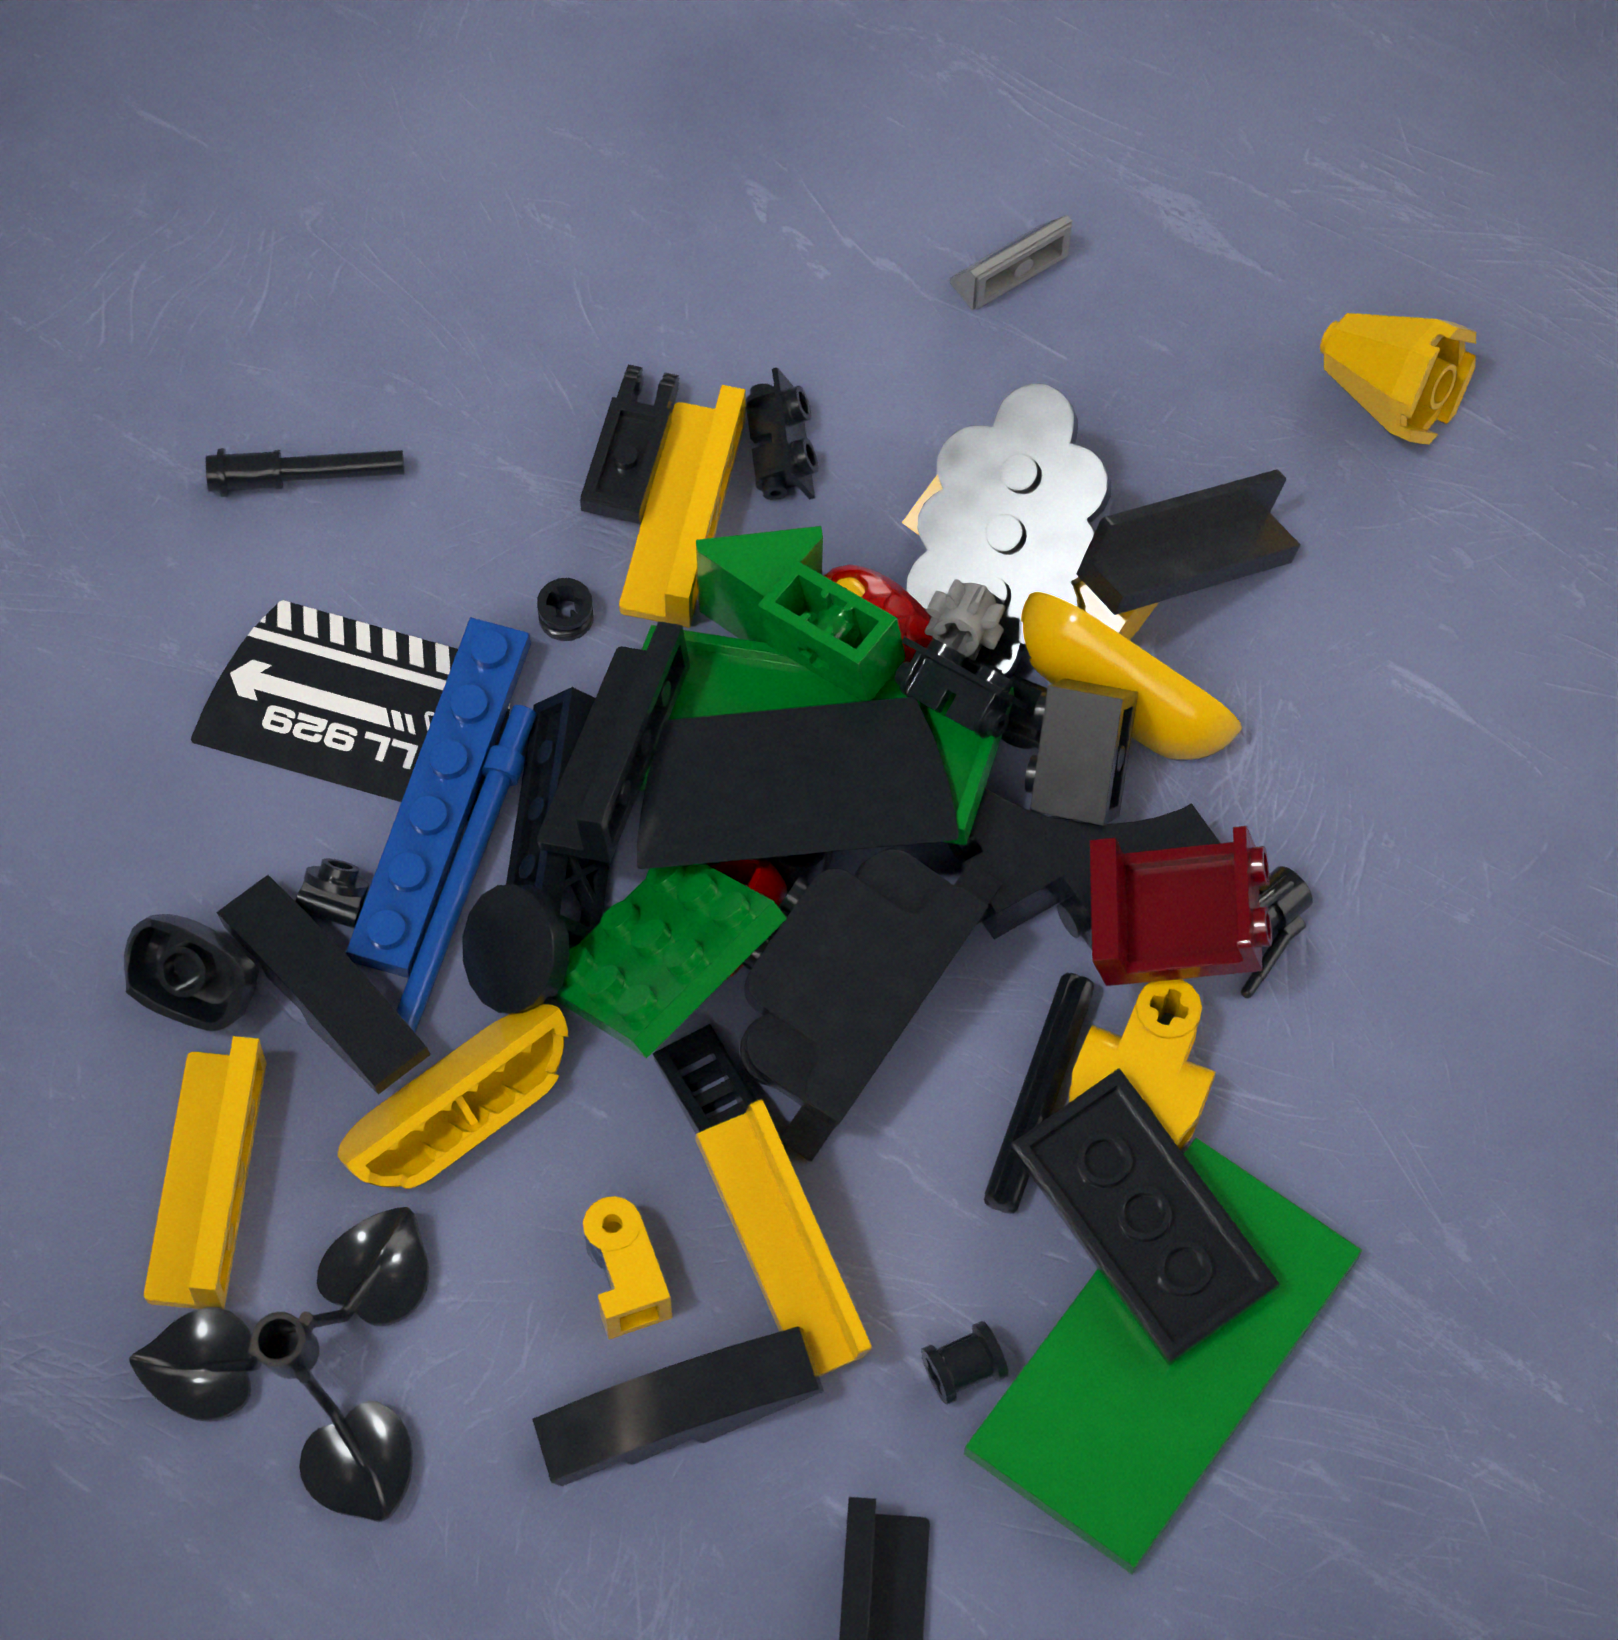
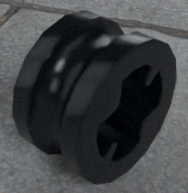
[537,578,594,641]

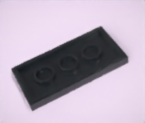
[1010,1068,1280,1366]

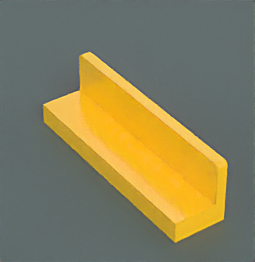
[619,385,746,628]
[144,1036,267,1309]
[695,1099,872,1377]

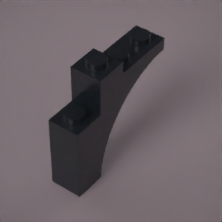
[947,788,1220,950]

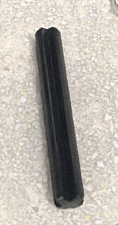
[984,973,1094,1214]

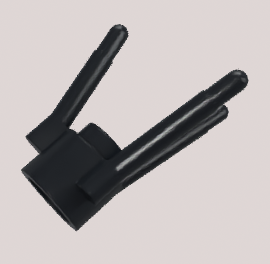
[1241,866,1313,998]

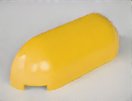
[1021,592,1242,760]
[338,1004,568,1189]

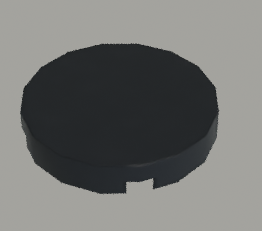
[462,885,569,1013]

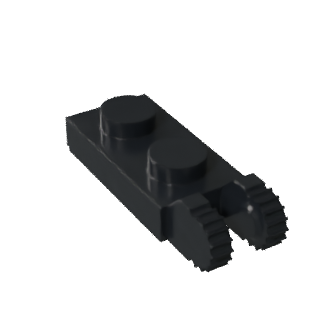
[580,365,679,524]

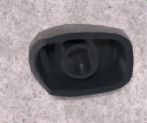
[124,914,259,1031]

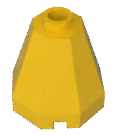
[1320,313,1476,445]

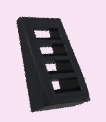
[652,1024,758,1134]

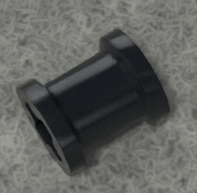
[921,1321,1009,1404]

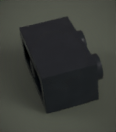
[1025,678,1138,826]

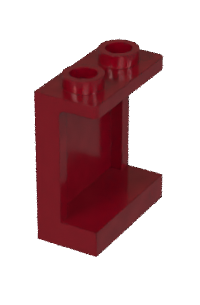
[1090,826,1272,986]

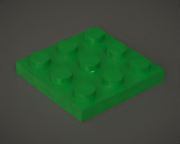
[552,863,787,1059]

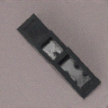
[216,875,431,1095]
[532,1326,824,1486]

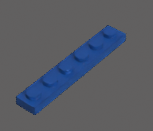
[346,617,531,978]

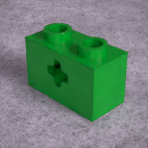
[757,560,906,701]

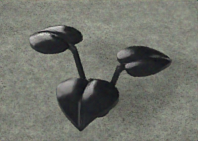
[129,1207,429,1522]

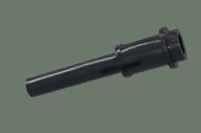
[205,448,404,497]

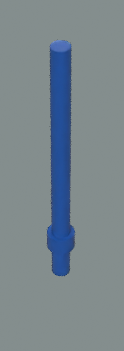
[396,705,537,1033]

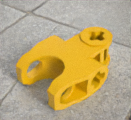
[1068,979,1216,1150]

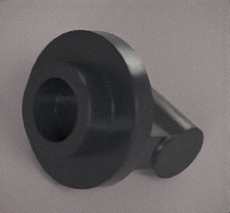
[295,858,369,929]

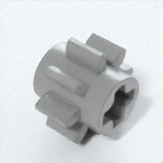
[925,579,1005,660]

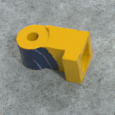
[583,1196,673,1340]

